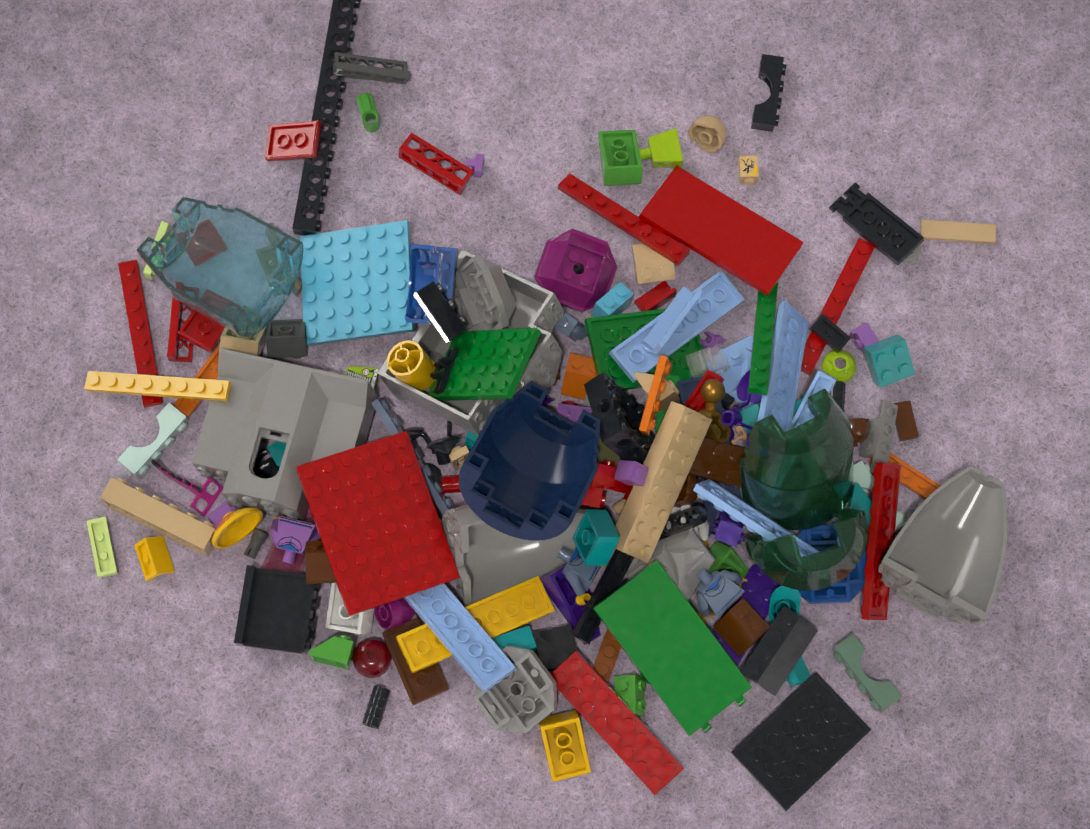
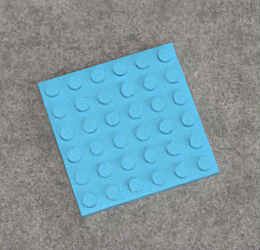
[300,220,415,346]

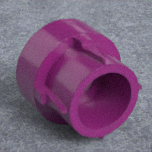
[374,598,414,630]

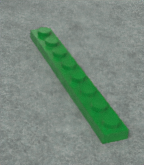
[748,282,778,395]

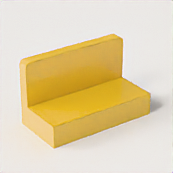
[134,536,175,581]

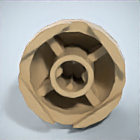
[688,115,727,152]

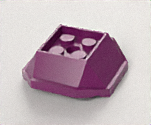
[534,228,617,313]

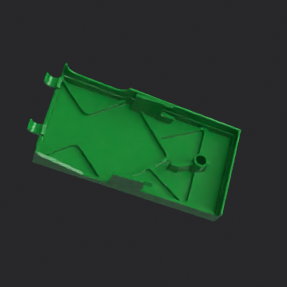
[592,560,752,736]

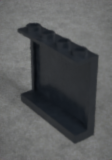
[234,565,321,655]

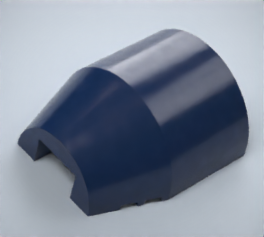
[459,381,600,541]

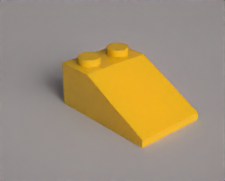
[538,710,591,782]

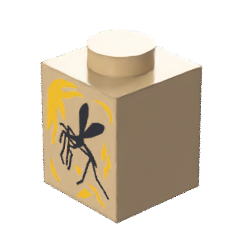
[738,155,759,185]

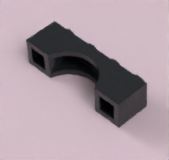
[751,54,787,132]

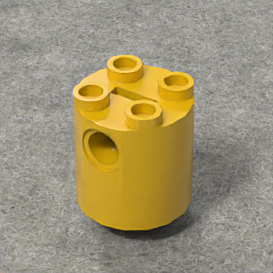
[387,340,436,391]

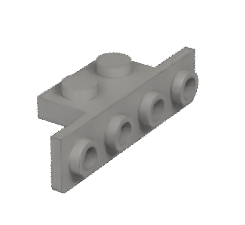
[859,400,898,474]

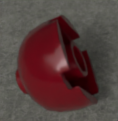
[352,638,392,678]

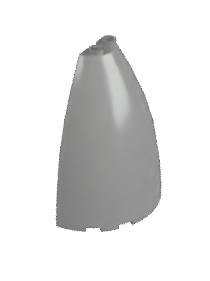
[878,466,1007,624]
[442,505,594,607]

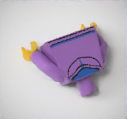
[270,515,321,565]

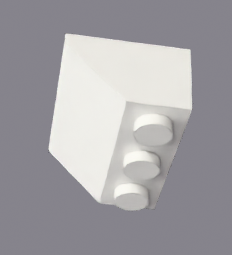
[325,583,374,635]

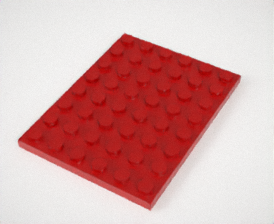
[295,431,460,617]

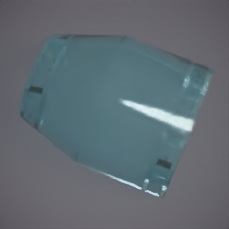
[137,197,303,337]

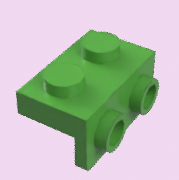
[614,675,646,716]

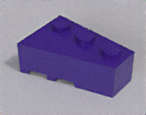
[709,510,744,547]

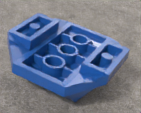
[787,524,866,604]

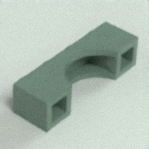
[832,634,902,713]

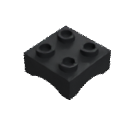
[533,624,577,671]

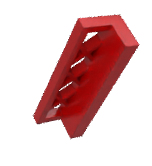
[398,132,474,196]
[167,283,198,363]

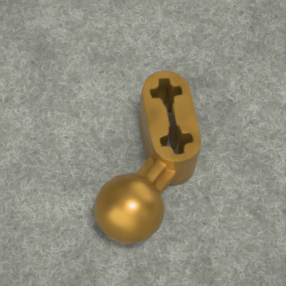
[698,379,731,443]

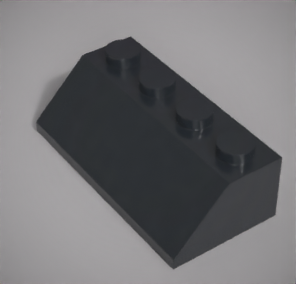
[741,606,818,696]

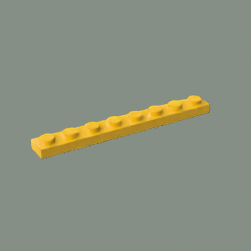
[84,371,232,402]

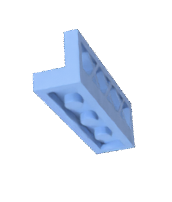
[641,286,703,355]

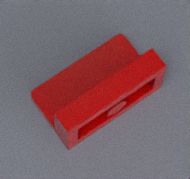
[634,281,677,312]

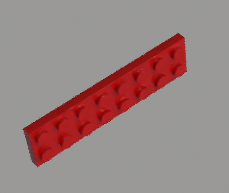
[861,462,901,620]
[551,650,684,795]

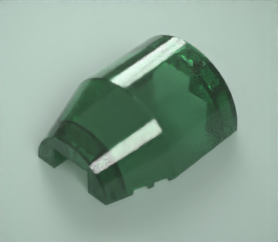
[739,389,854,530]
[741,506,868,591]

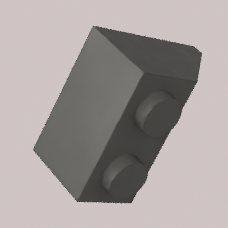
[266,319,306,360]

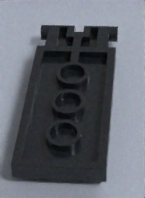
[829,182,924,265]

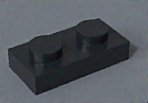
[809,314,851,353]

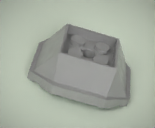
[454,255,516,331]
[473,645,557,733]

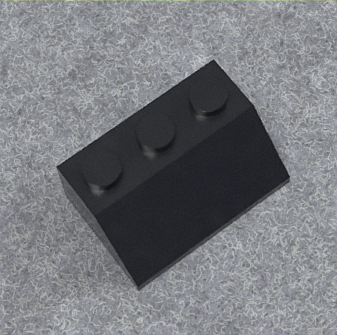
[413,281,468,343]

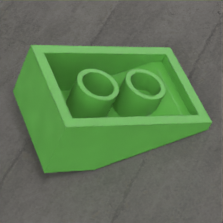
[598,130,642,186]

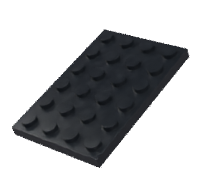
[731,672,871,812]

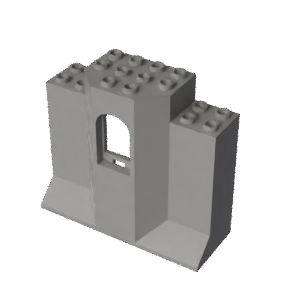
[377,249,564,436]
[192,348,378,520]

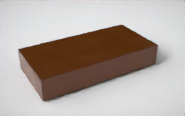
[893,400,919,442]

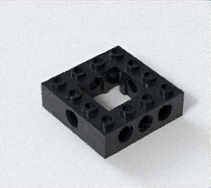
[584,373,655,465]

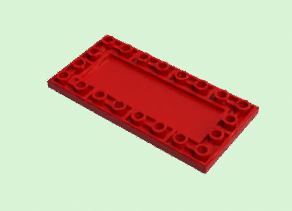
[639,165,804,296]

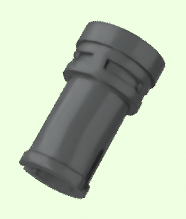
[244,529,268,560]

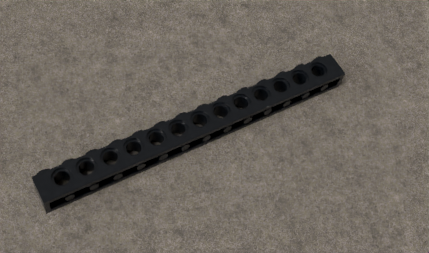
[292,0,361,236]

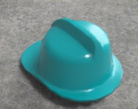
[769,585,801,623]

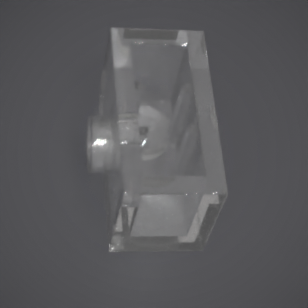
[685,343,730,378]

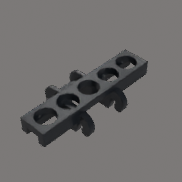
[430,347,459,394]

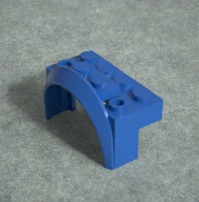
[405,244,458,324]

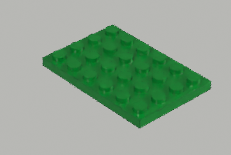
[584,309,708,390]
[427,328,541,401]

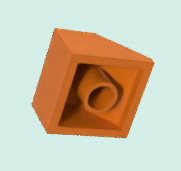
[561,353,597,400]

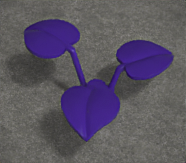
[721,370,776,455]

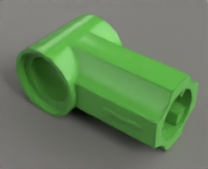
[356,93,380,133]

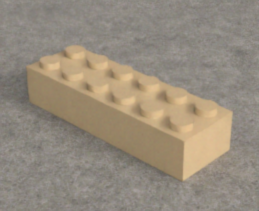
[100,477,215,557]

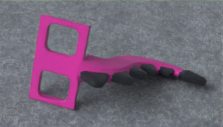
[150,459,224,517]

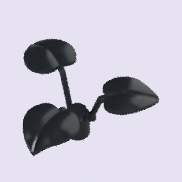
[402,420,459,465]

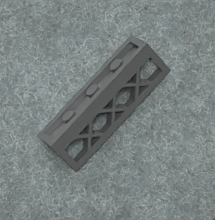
[333,52,410,84]

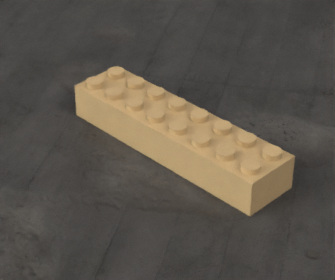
[615,401,712,563]

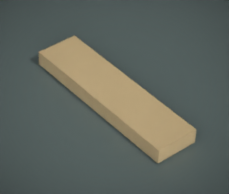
[920,220,996,244]

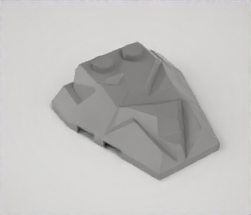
[626,528,716,601]

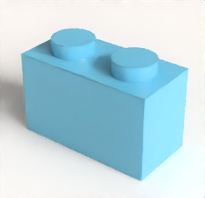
[591,282,634,317]

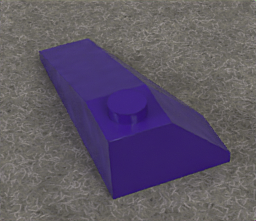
[540,563,601,645]

